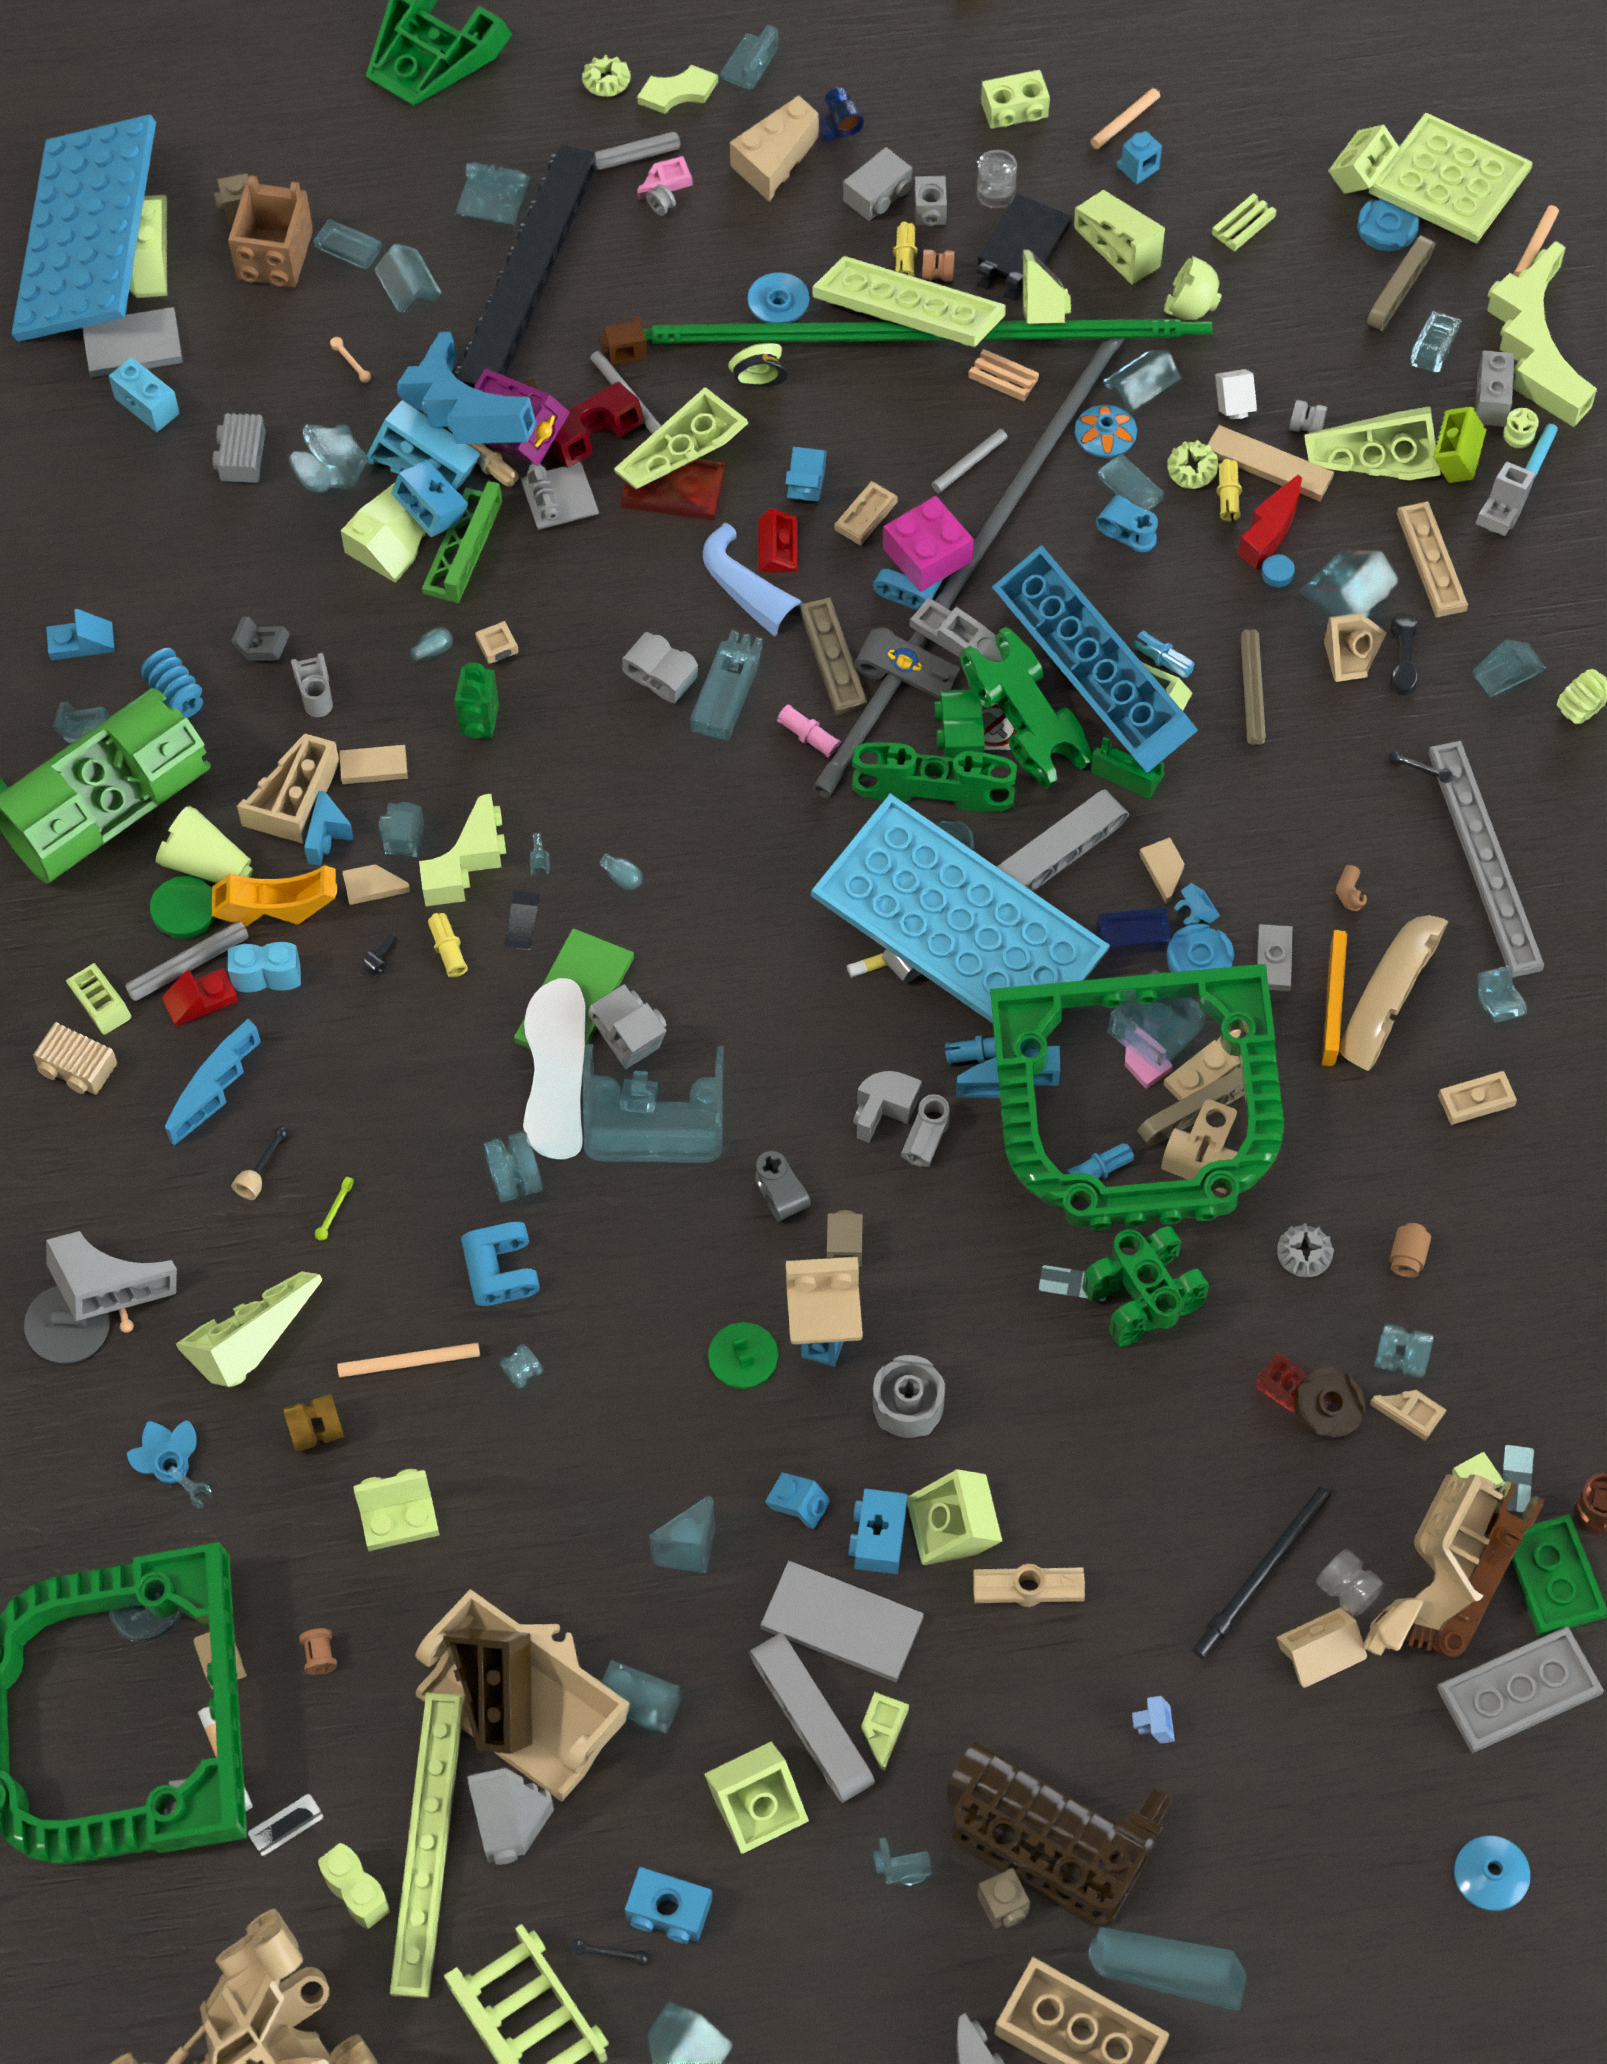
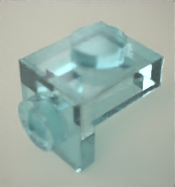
[53,701,110,744]
[1478,966,1527,1023]
[873,1837,931,1885]

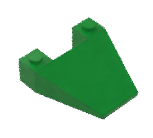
[366,0,512,106]

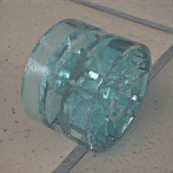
[483,1131,543,1203]

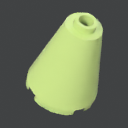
[156,806,253,883]

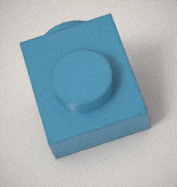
[765,1472,830,1529]

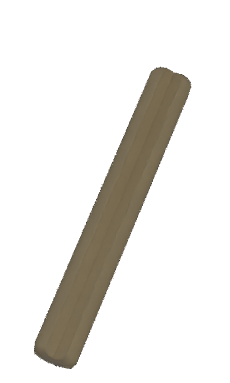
[1241,629,1266,745]

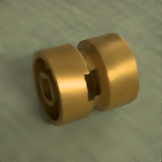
[283,1394,344,1452]

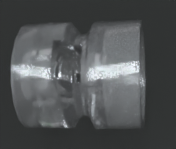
[976,149,1017,208]
[1316,1549,1386,1619]

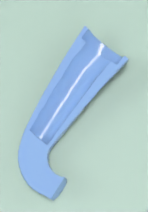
[703,523,803,637]

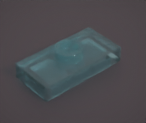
[1098,453,1164,511]

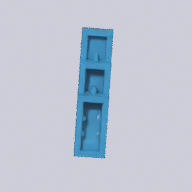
[165,1019,261,1145]

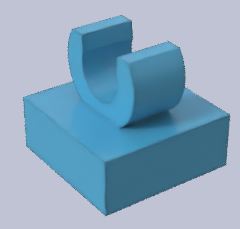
[1174,883,1220,925]

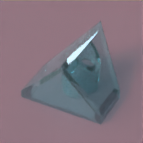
[647,2002,733,2064]

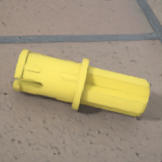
[893,222,918,277]
[1217,459,1242,521]
[428,913,468,978]

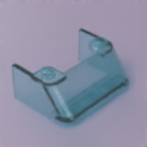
[583,1044,724,1163]

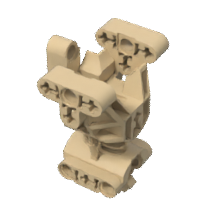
[110,1909,379,2064]

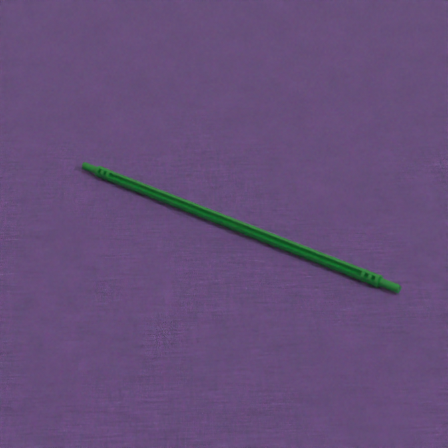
[643,319,1212,344]

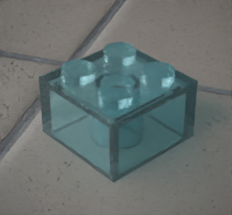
[1107,969,1206,1072]

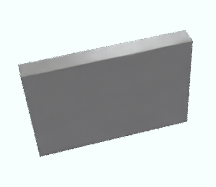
[83,307,183,378]

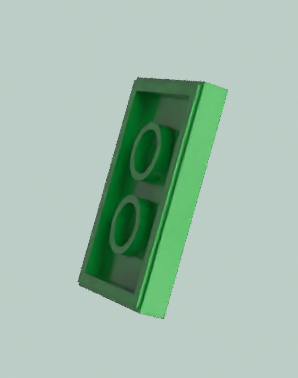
[1510,1514,1607,1637]

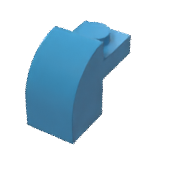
[786,447,827,501]

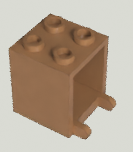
[228,176,313,288]

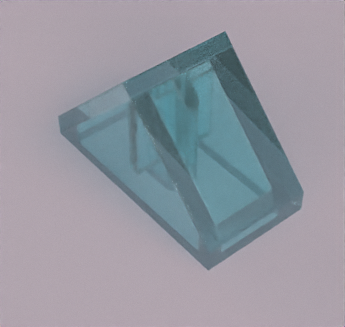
[1473,639,1546,697]

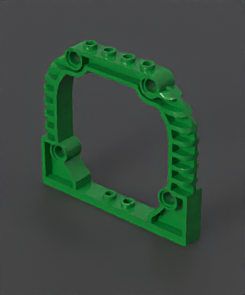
[990,964,1284,1231]
[0,1542,247,1864]

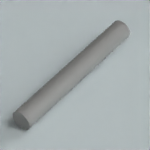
[931,429,1008,493]

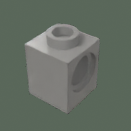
[914,176,947,226]

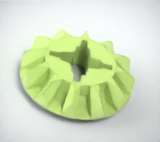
[582,54,630,96]
[1168,440,1218,489]

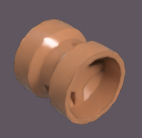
[922,249,955,282]

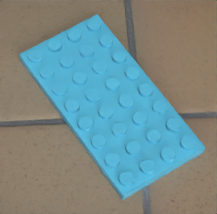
[811,794,1110,1023]

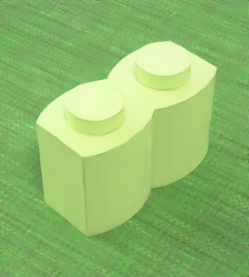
[318,1843,390,1929]

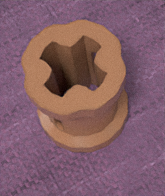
[299,1628,337,1675]

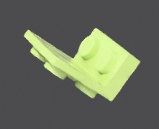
[353,1469,439,1551]

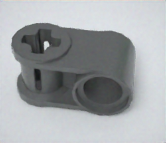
[755,1151,811,1222]

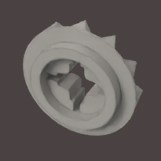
[1277,1223,1334,1277]

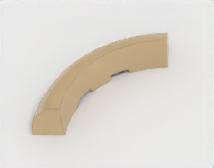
[1339,915,1448,1071]

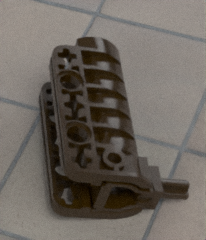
[946,1742,1173,1928]

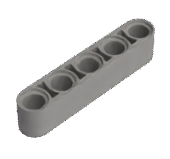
[749,1633,875,1803]

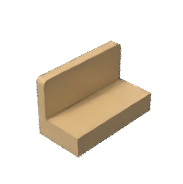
[1276,1607,1367,1687]

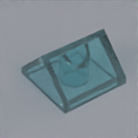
[649,1495,715,1574]

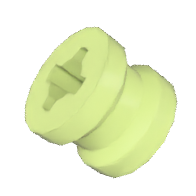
[1503,408,1538,448]

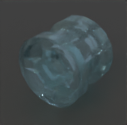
[499,1344,543,1389]

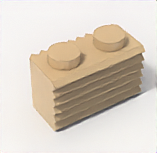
[33,1022,117,1095]

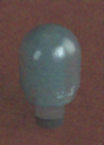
[410,627,453,661]
[599,853,643,891]

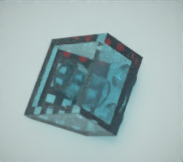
[1300,551,1399,617]

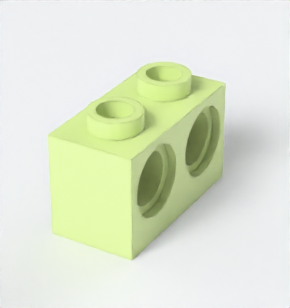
[981,70,1050,129]
[1328,125,1400,194]

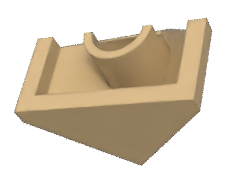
[1324,613,1387,682]

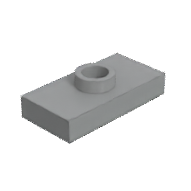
[1257,924,1293,991]

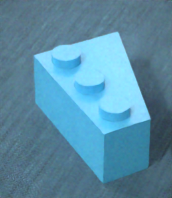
[364,400,481,490]

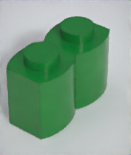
[934,689,985,758]

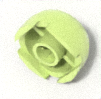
[1164,256,1221,320]

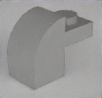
[1475,462,1536,536]
[853,1071,922,1143]

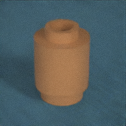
[1389,1223,1431,1278]

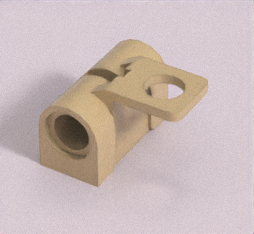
[1161,1099,1238,1194]

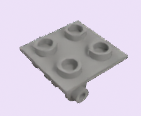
[520,462,599,530]

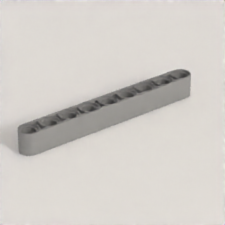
[882,789,1129,983]

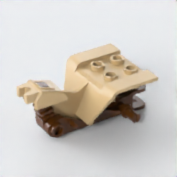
[1362,1474,1544,1657]

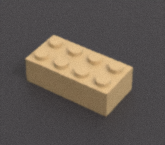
[994,1957,1169,2064]

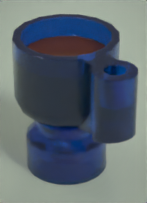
[818,87,864,141]

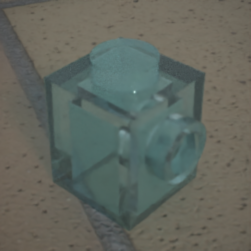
[379,802,424,857]

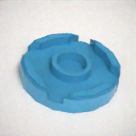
[1357,198,1419,252]
[1166,924,1234,972]

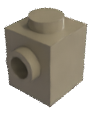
[214,174,249,226]
[977,1868,1030,1929]

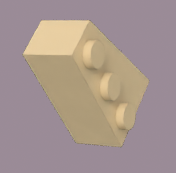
[730,96,819,202]
[237,733,340,844]

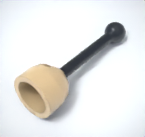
[231,1126,288,1200]

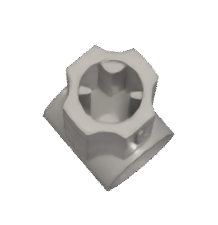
[901,1094,950,1167]

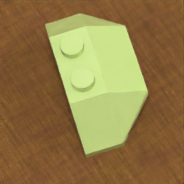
[129,195,167,298]

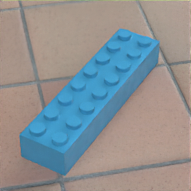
[992,545,1198,773]

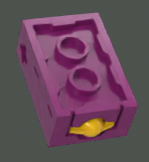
[474,368,570,466]

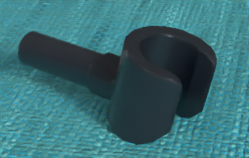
[364,934,396,978]

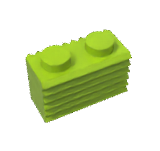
[1432,407,1487,483]

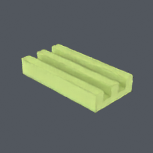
[1212,193,1276,251]

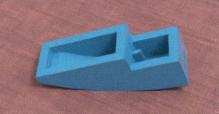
[956,1046,1060,1098]

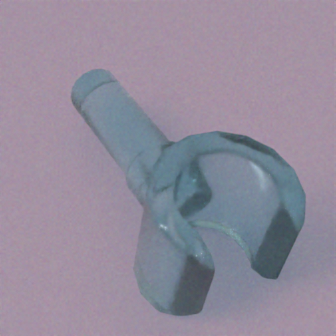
[530,833,550,874]
[167,1465,212,1508]

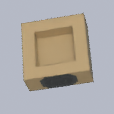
[475,621,518,664]

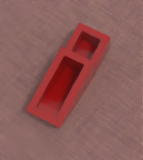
[1238,474,1302,570]

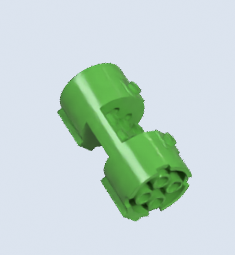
[0,688,211,884]

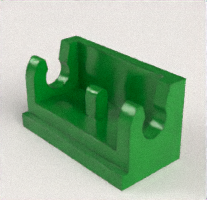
[1091,736,1164,800]

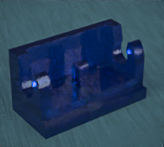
[1096,907,1171,947]

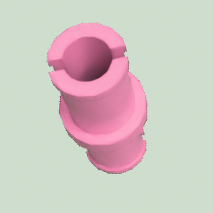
[777,704,841,758]

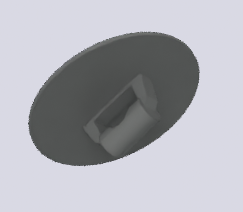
[24,1286,110,1364]

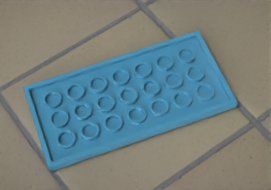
[11,114,156,342]

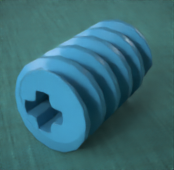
[140,648,203,718]

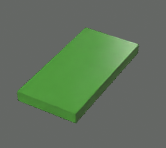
[514,928,634,1051]

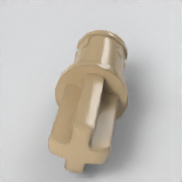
[468,443,519,487]

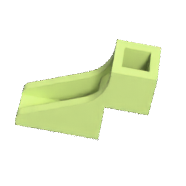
[419,794,506,906]

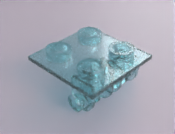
[456,161,531,225]

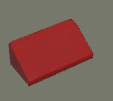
[758,508,798,572]

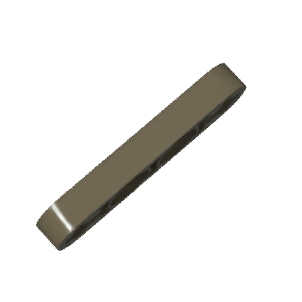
[1367,236,1435,331]
[1138,1067,1244,1146]

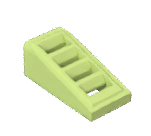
[66,963,131,1035]

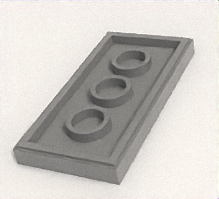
[761,1561,924,1683]
[1437,1626,1604,1754]

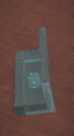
[721,25,778,90]
[374,243,442,313]
[1103,350,1181,410]

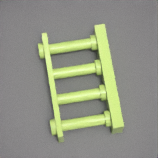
[444,1924,608,2064]

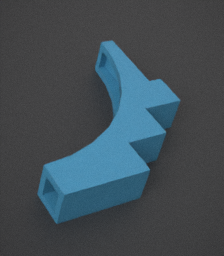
[397,332,537,444]

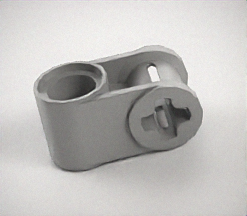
[291,653,333,717]

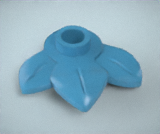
[127,1420,197,1484]

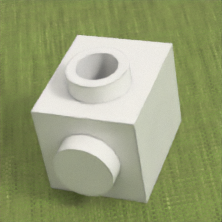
[1215,369,1257,419]

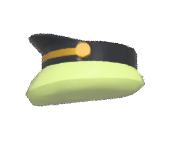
[728,343,788,386]

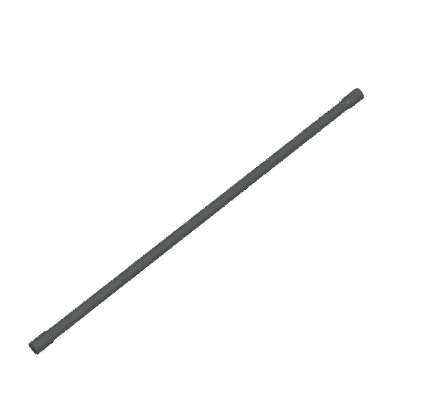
[813,319,1125,798]

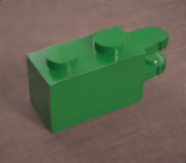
[455,662,499,738]

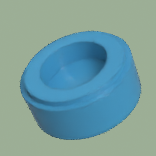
[1261,554,1295,587]

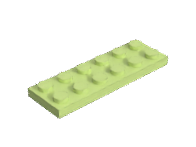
[813,256,1005,347]

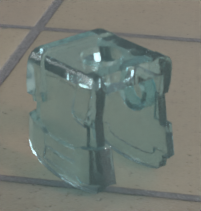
[289,424,368,493]

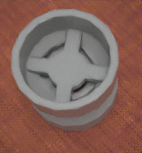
[1289,400,1328,433]

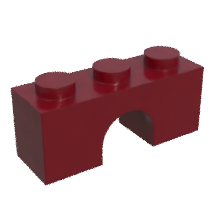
[548,381,645,469]

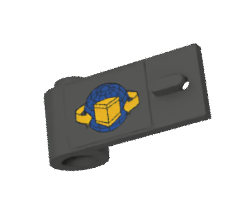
[854,627,960,699]

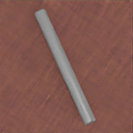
[591,351,661,434]

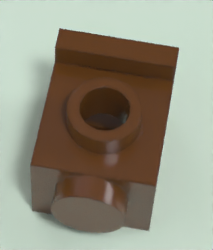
[599,315,647,365]

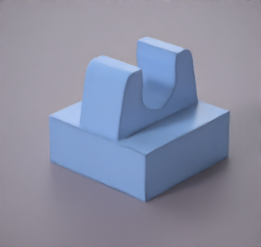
[1132,1696,1175,1744]

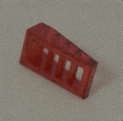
[1255,1351,1335,1415]

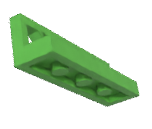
[422,481,502,603]

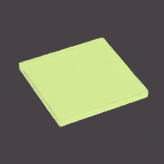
[1369,112,1533,244]

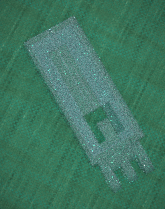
[690,630,763,741]

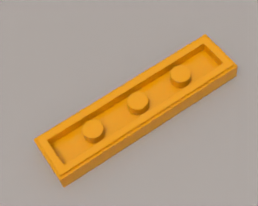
[1321,930,1347,1066]

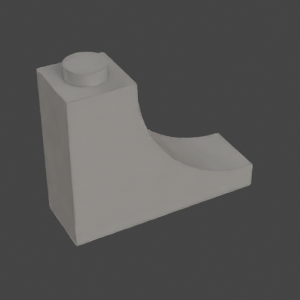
[46,1231,177,1321]

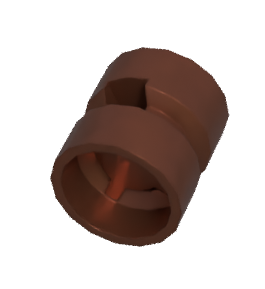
[1574,1473,1607,1535]

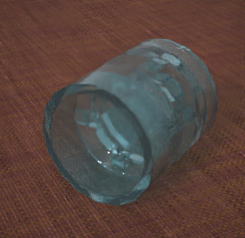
[1374,1323,1434,1379]

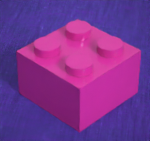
[883,496,974,592]

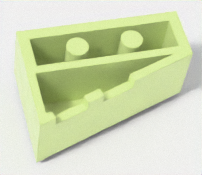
[1074,190,1165,285]

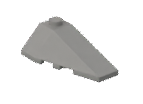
[467,1768,554,1865]

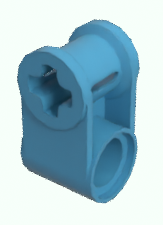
[1095,496,1158,552]

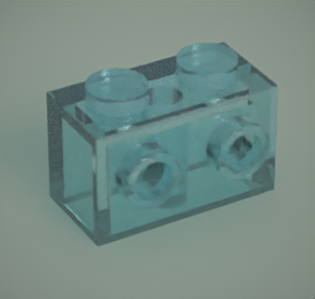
[601,1660,681,1733]

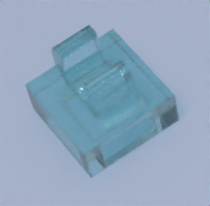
[620,1070,658,1114]

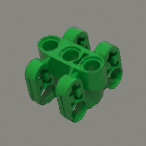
[1082,1226,1209,1347]

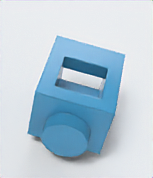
[1117,131,1162,184]

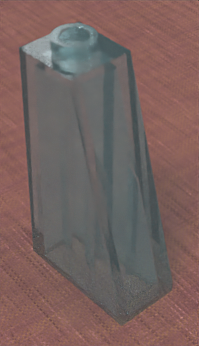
[1089,1927,1247,2011]

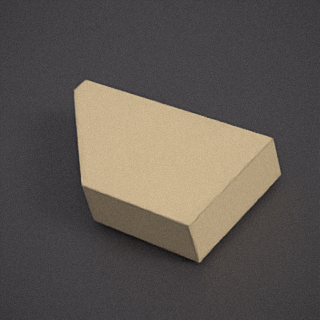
[1139,838,1184,904]
[342,864,410,905]
[1370,1390,1446,1441]

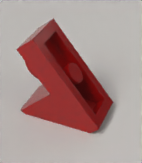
[162,968,238,1027]

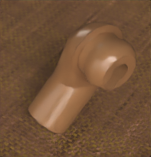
[1336,865,1367,911]

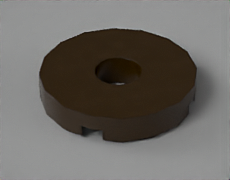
[1294,1367,1366,1440]

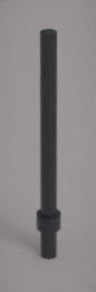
[1192,1487,1331,1659]

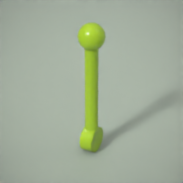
[314,1176,354,1241]

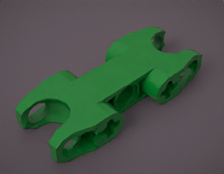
[959,627,1092,789]
[852,742,1017,812]

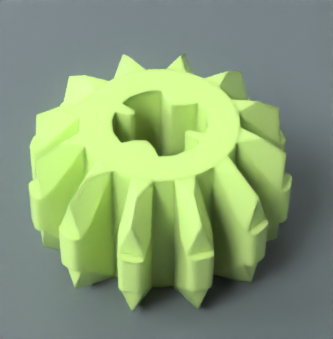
[1557,669,1607,724]

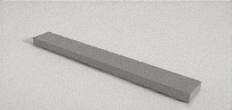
[1428,741,1544,978]

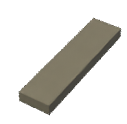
[799,597,867,716]

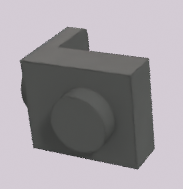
[232,617,290,661]

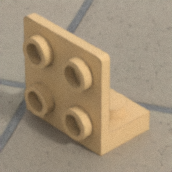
[786,1257,862,1344]

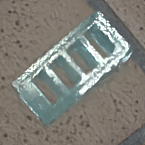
[1410,311,1462,373]

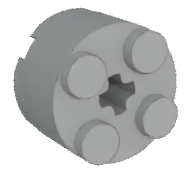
[873,1355,945,1438]

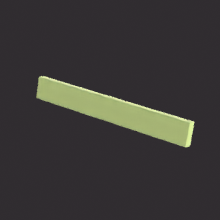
[390,1693,465,1999]

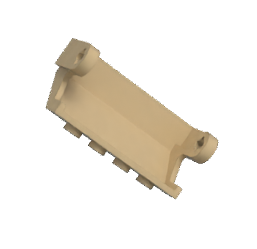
[415,1589,630,1802]

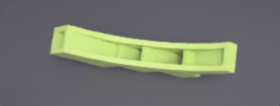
[1487,241,1597,427]

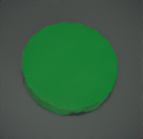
[150,876,216,940]

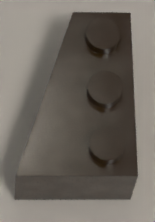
[443,1628,532,1754]

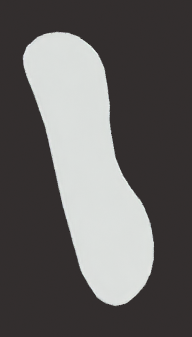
[523,978,585,1159]

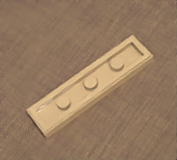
[1208,425,1334,501]
[1397,502,1468,618]

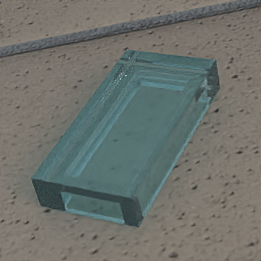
[313,219,382,270]

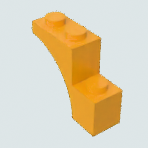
[211,865,337,927]

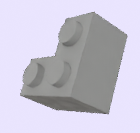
[588,984,667,1070]

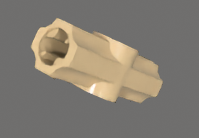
[973,1564,1085,1607]

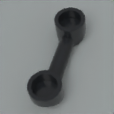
[1390,613,1418,695]

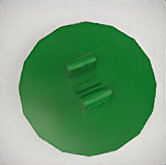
[708,1322,779,1389]

